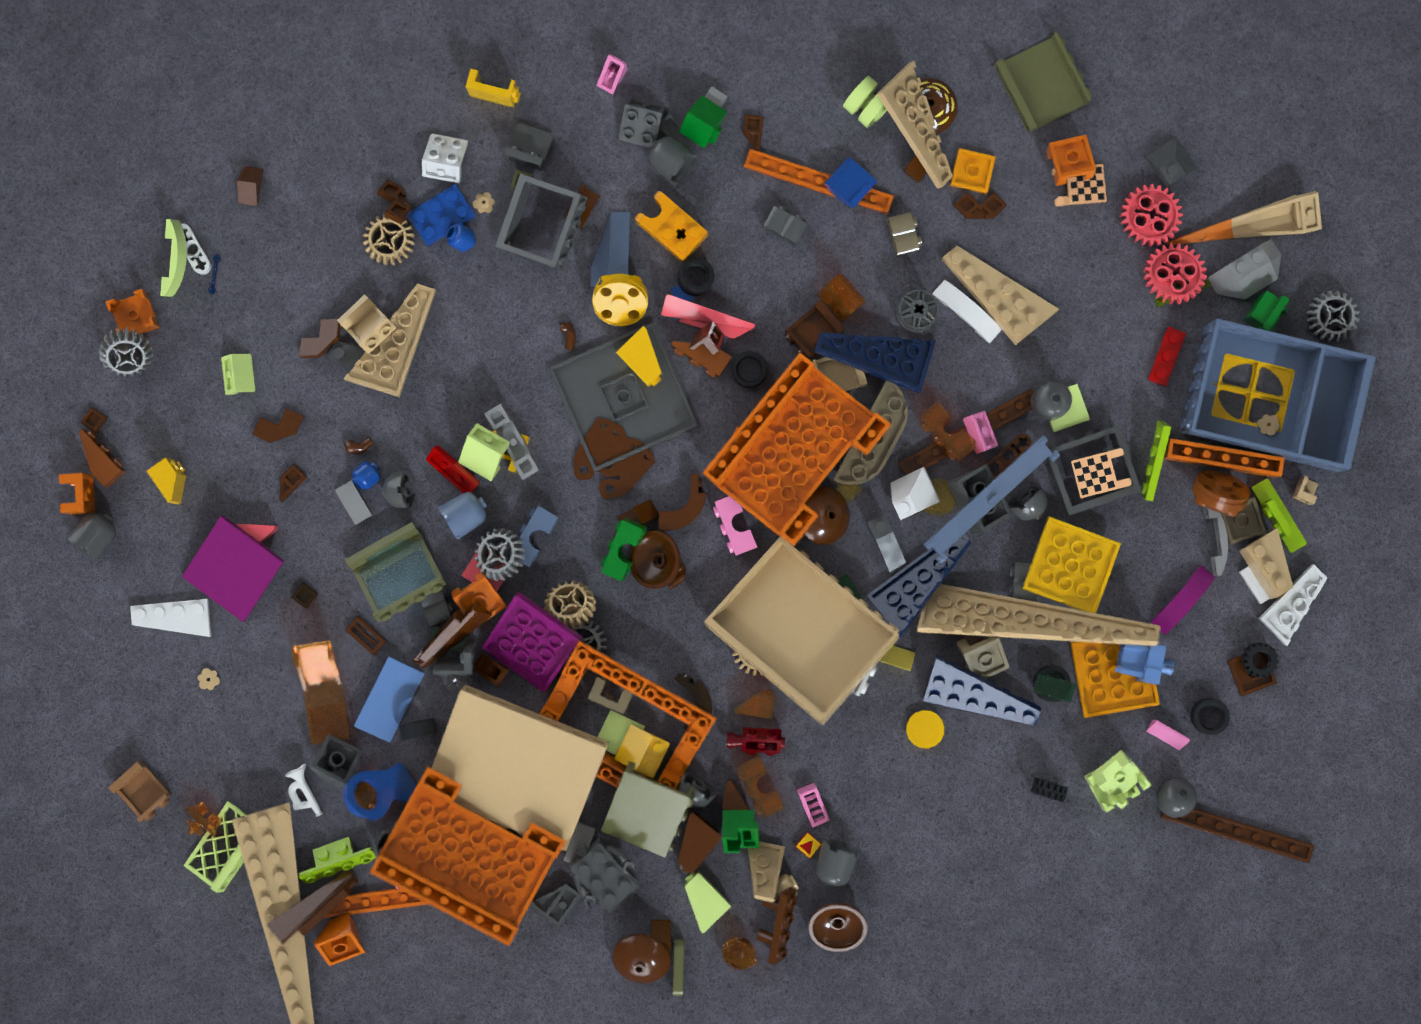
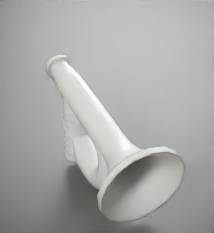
[285,764,323,817]

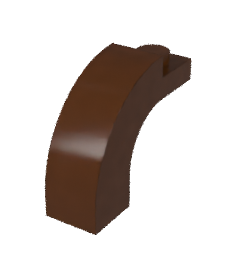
[659,474,706,531]

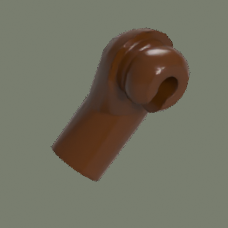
[560,322,576,350]
[344,437,374,455]
[668,562,686,590]

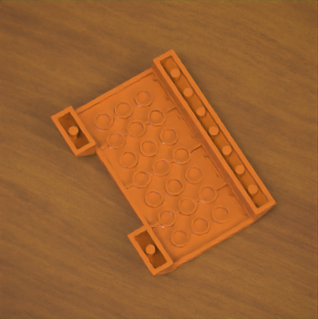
[703,353,892,546]
[370,767,566,946]

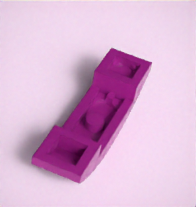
[1151,565,1215,635]

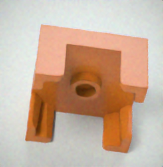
[1046,134,1096,186]
[105,289,160,334]
[59,473,95,515]
[451,572,507,621]

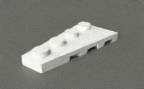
[1258,564,1327,646]
[130,599,211,637]

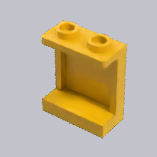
[466,68,521,107]

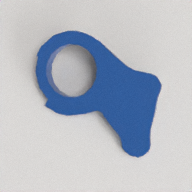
[343,763,417,821]

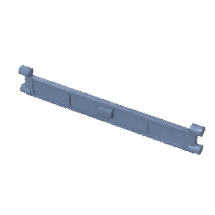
[924,436,1060,564]

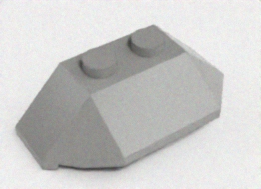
[1207,239,1281,300]

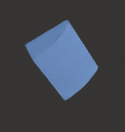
[354,656,425,742]

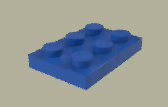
[408,184,476,247]

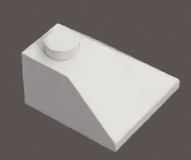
[890,467,940,520]

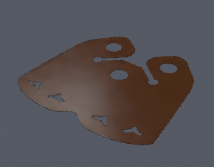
[573,418,655,499]

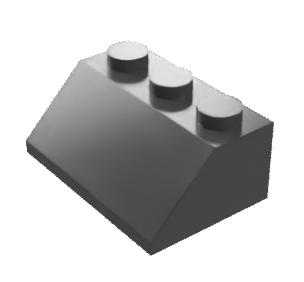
[946,464,1012,534]

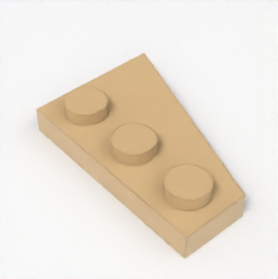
[747,841,785,903]

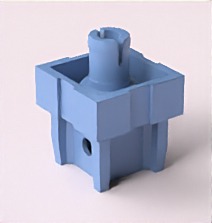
[1114,644,1174,685]

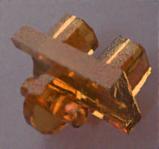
[185,801,222,837]

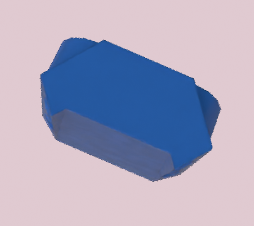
[824,157,877,208]

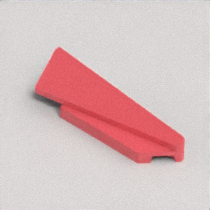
[661,294,755,339]

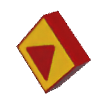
[795,831,822,859]

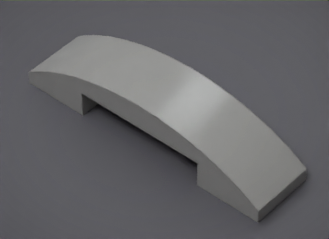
[484,404,539,480]
[1204,507,1228,576]

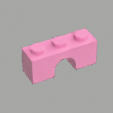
[712,496,757,556]

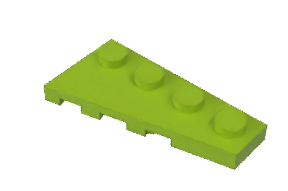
[1141,420,1171,501]

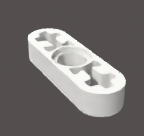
[181,224,211,275]

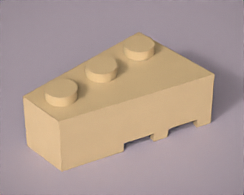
[1239,528,1293,599]

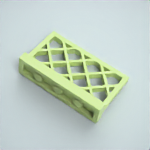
[183,801,247,893]

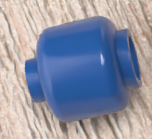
[446,224,476,252]
[351,461,380,490]

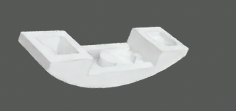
[932,280,1002,344]

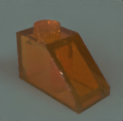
[734,689,776,719]

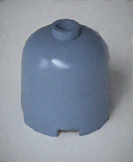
[438,492,487,540]

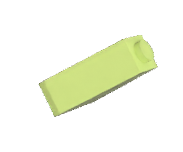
[685,871,731,934]

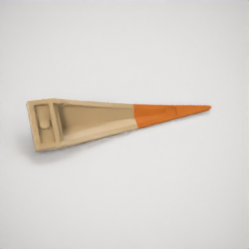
[1167,191,1322,245]

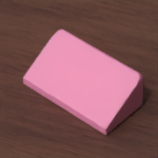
[963,410,998,454]
[1147,719,1190,750]

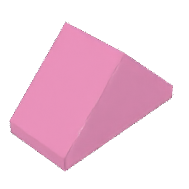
[596,54,627,95]

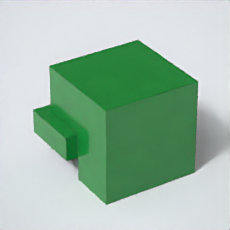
[679,95,728,149]
[1243,291,1290,332]
[722,810,760,853]

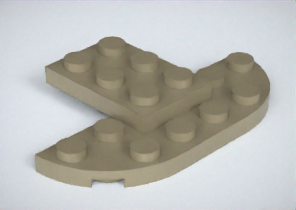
[833,381,908,485]

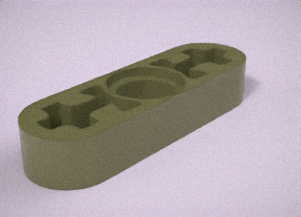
[673,939,684,996]

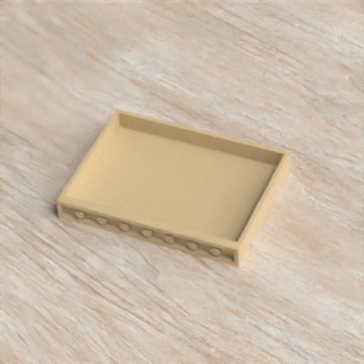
[704,537,899,726]
[432,685,609,851]

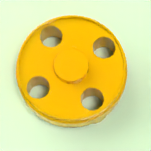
[592,274,648,326]

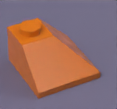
[314,913,365,966]

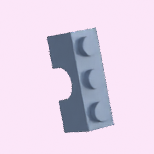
[509,506,559,568]

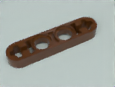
[987,434,1032,479]

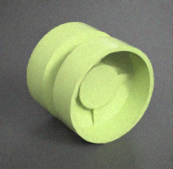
[843,76,887,128]

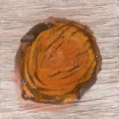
[354,782,377,810]
[721,936,757,970]

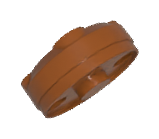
[1192,470,1250,517]

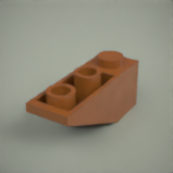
[671,341,732,378]
[79,429,125,488]

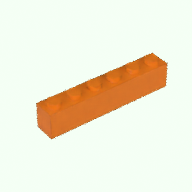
[1164,438,1285,478]

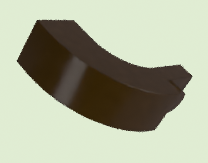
[674,672,712,730]

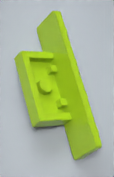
[1251,479,1307,553]
[298,837,376,884]

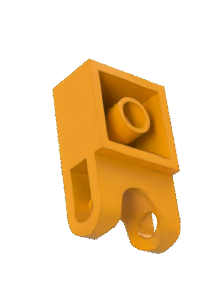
[634,191,708,264]

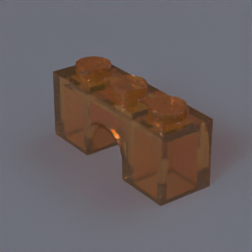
[920,402,976,462]
[737,755,785,819]

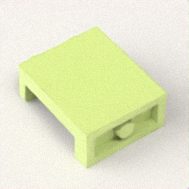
[458,423,510,481]

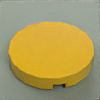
[906,710,944,749]

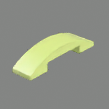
[160,219,187,297]

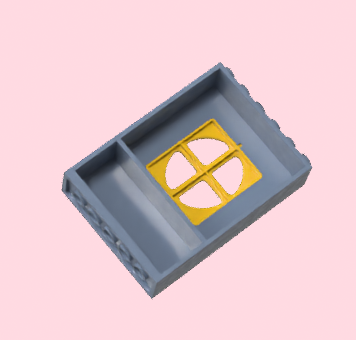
[1180,319,1376,472]

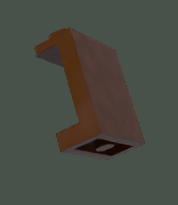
[784,300,845,360]

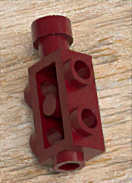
[726,727,785,756]

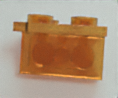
[818,274,866,323]

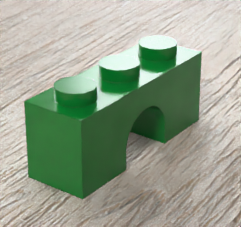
[601,518,647,582]

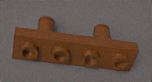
[756,887,797,965]

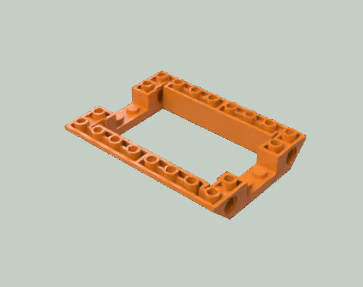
[540,641,716,789]

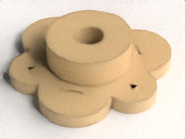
[473,192,495,213]
[1257,414,1280,436]
[198,668,220,690]

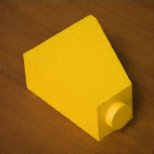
[616,326,663,387]

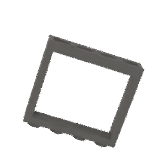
[495,174,587,270]
[1046,424,1142,516]

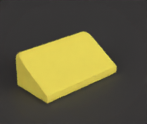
[880,646,915,671]

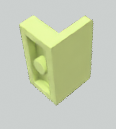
[221,354,255,395]

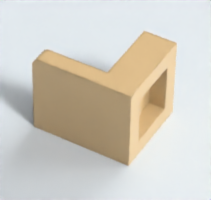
[1292,475,1318,505]

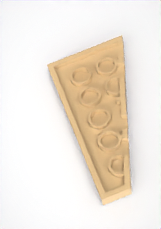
[877,61,953,189]
[942,246,1059,346]
[344,284,436,397]

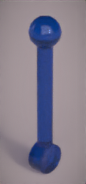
[208,255,221,294]

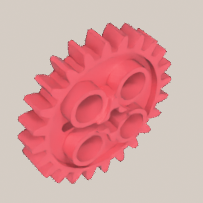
[1119,184,1183,247]
[1143,243,1207,305]

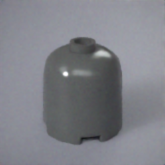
[649,137,697,185]
[1030,381,1072,421]
[65,512,116,561]
[815,838,860,888]

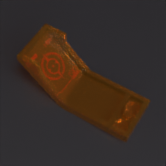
[291,641,351,745]

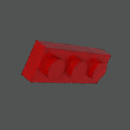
[1147,326,1186,387]
[425,444,480,493]

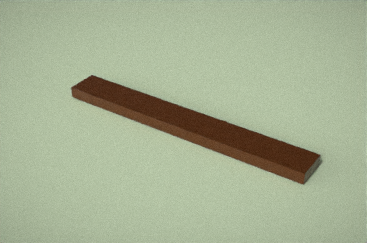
[898,389,1033,475]
[1160,808,1314,863]

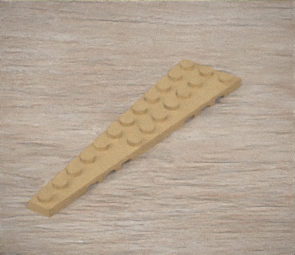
[917,584,1160,646]
[232,802,314,1024]

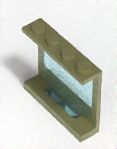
[345,522,447,622]

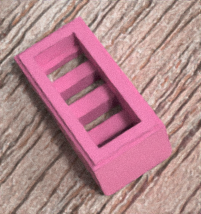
[797,783,830,828]

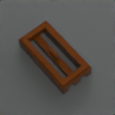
[345,616,387,656]

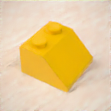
[147,458,186,505]
[614,724,670,778]

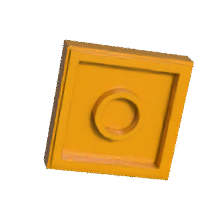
[950,148,996,194]

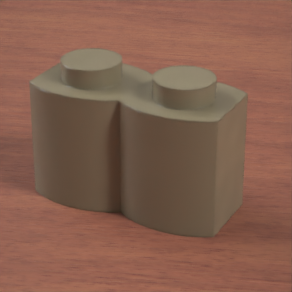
[887,212,922,257]

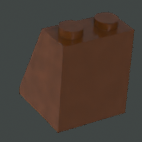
[678,809,722,874]

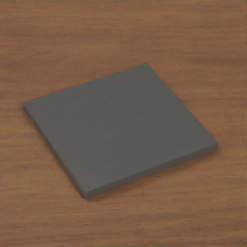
[548,322,699,472]

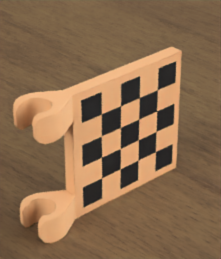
[1052,164,1107,206]
[1071,448,1132,498]

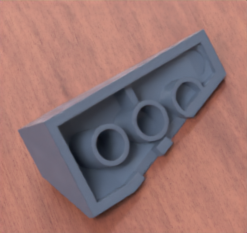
[590,212,630,287]

